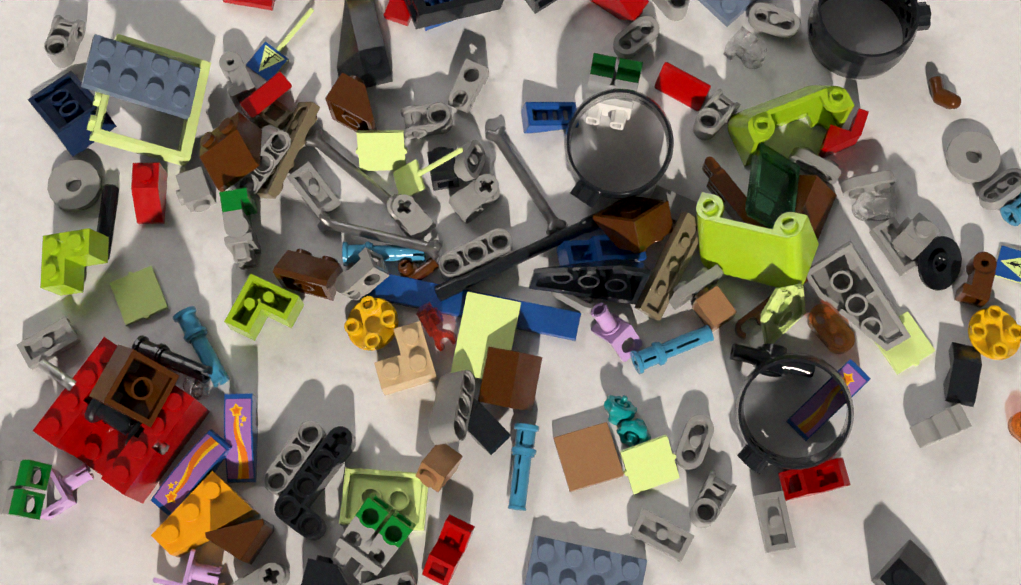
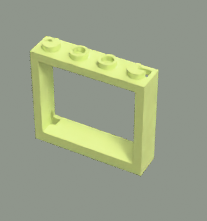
[87,34,211,166]

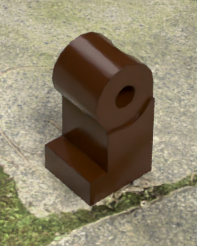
[954,252,997,308]

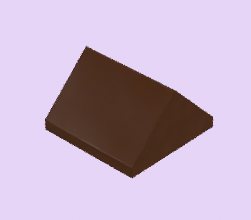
[767,174,837,241]
[478,347,542,411]
[205,519,274,565]

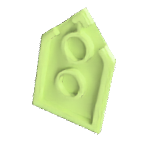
[761,284,806,344]

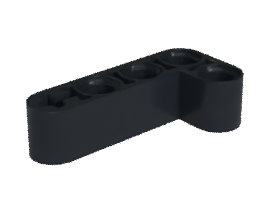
[274,426,356,541]

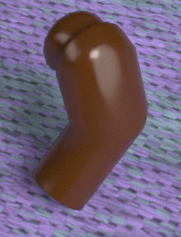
[929,76,961,109]
[398,257,439,280]

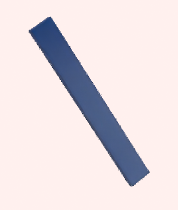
[364,274,581,341]

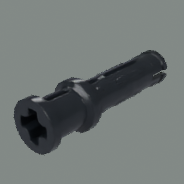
[131,335,213,384]

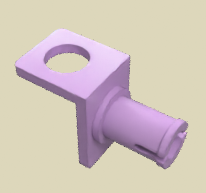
[591,303,643,362]
[40,463,94,520]
[153,549,222,585]

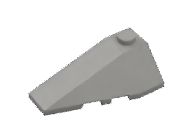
[807,240,911,351]

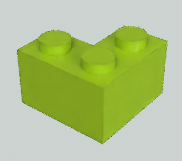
[40,228,109,296]
[224,273,304,341]

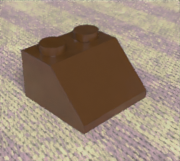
[325,73,377,132]
[199,112,262,192]
[593,196,673,253]
[273,249,343,301]
[89,344,179,427]

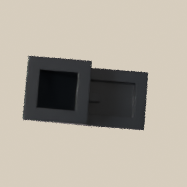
[943,342,982,407]
[467,398,511,455]

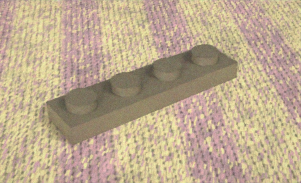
[256,102,320,199]
[635,212,699,321]

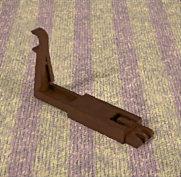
[702,156,808,340]

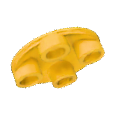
[344,296,399,351]
[968,305,1021,360]

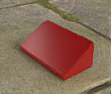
[655,62,711,111]
[240,72,292,118]

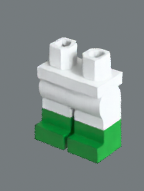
[585,53,643,130]

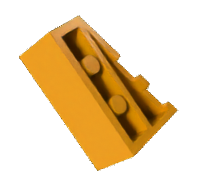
[151,471,259,558]

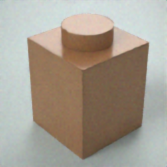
[692,285,737,332]
[415,444,463,492]

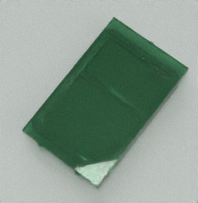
[745,142,800,229]

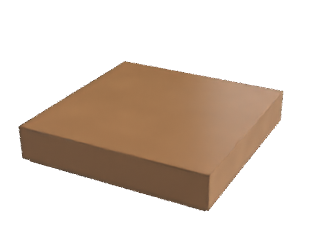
[553,422,624,492]

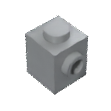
[175,166,216,212]
[891,212,941,260]

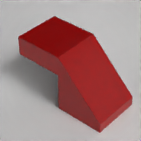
[818,108,869,158]
[778,457,851,501]
[422,514,475,585]

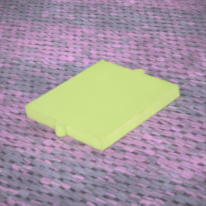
[356,130,408,171]
[110,266,169,326]
[874,311,936,375]
[620,434,680,494]

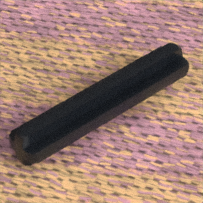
[97,184,119,260]

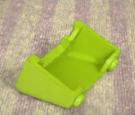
[727,85,855,167]
[696,192,819,288]

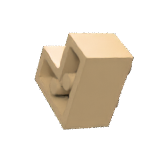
[374,321,438,395]

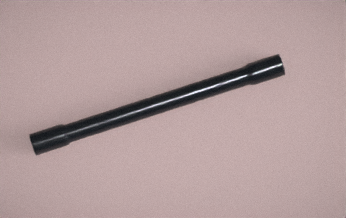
[434,209,603,302]

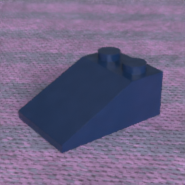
[27,71,117,157]

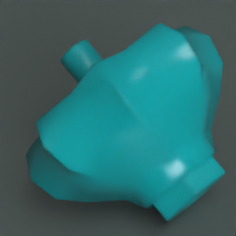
[604,395,637,425]
[617,418,651,447]

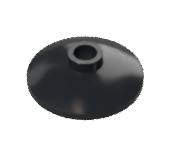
[918,236,962,290]

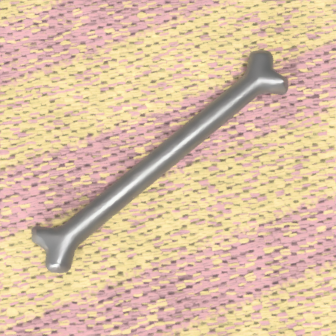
[485,126,567,235]
[305,129,405,219]
[317,212,442,260]

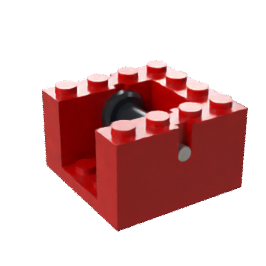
[32,337,210,504]

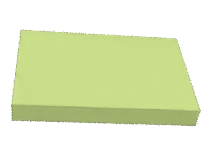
[451,292,521,379]
[339,467,429,531]

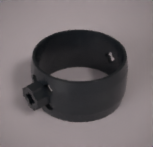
[808,0,932,79]
[564,89,674,208]
[736,353,854,474]

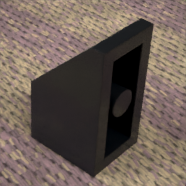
[301,555,350,585]

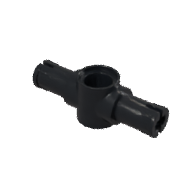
[730,343,816,378]

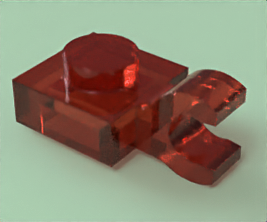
[416,302,457,351]

